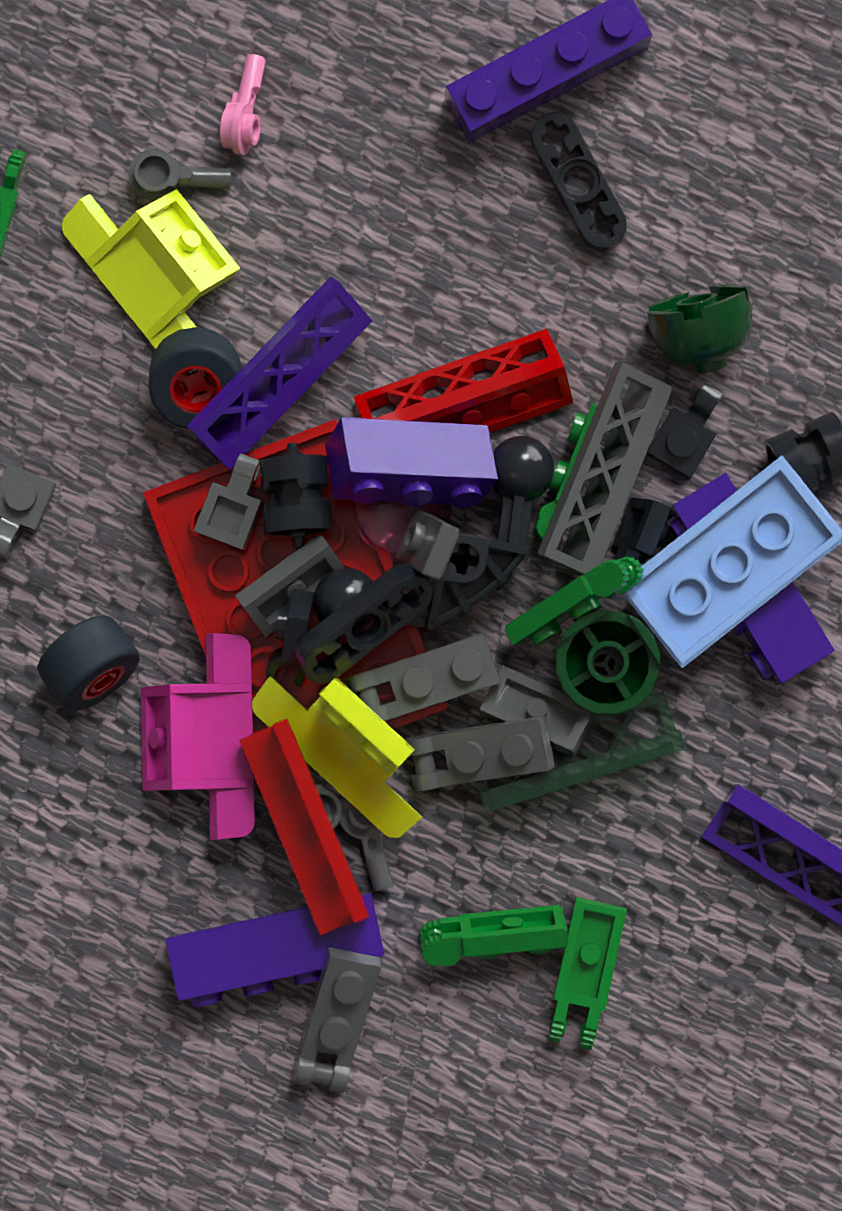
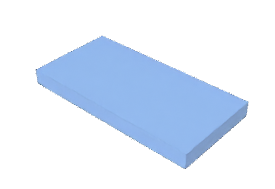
[623,456,842,668]

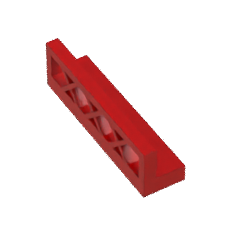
[353,328,574,433]
[239,719,369,936]

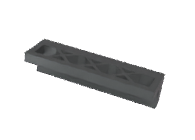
[537,362,673,576]

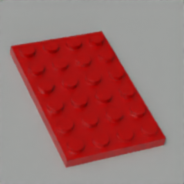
[143,419,448,784]

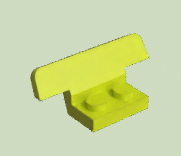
[62,189,240,349]
[252,676,422,838]

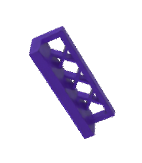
[186,276,373,470]
[701,784,842,927]

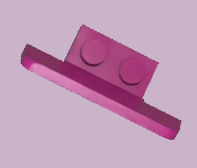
[141,633,255,840]

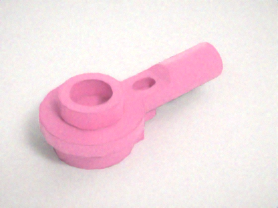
[220,54,266,155]

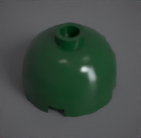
[647,284,753,373]
[555,610,660,715]

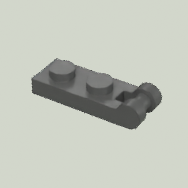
[345,633,501,721]
[404,716,555,791]
[291,947,381,1093]

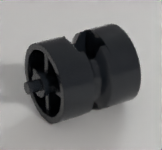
[764,412,842,493]
[259,443,332,548]

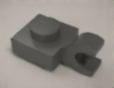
[194,453,264,550]
[0,463,57,560]

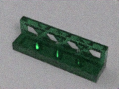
[475,691,686,813]

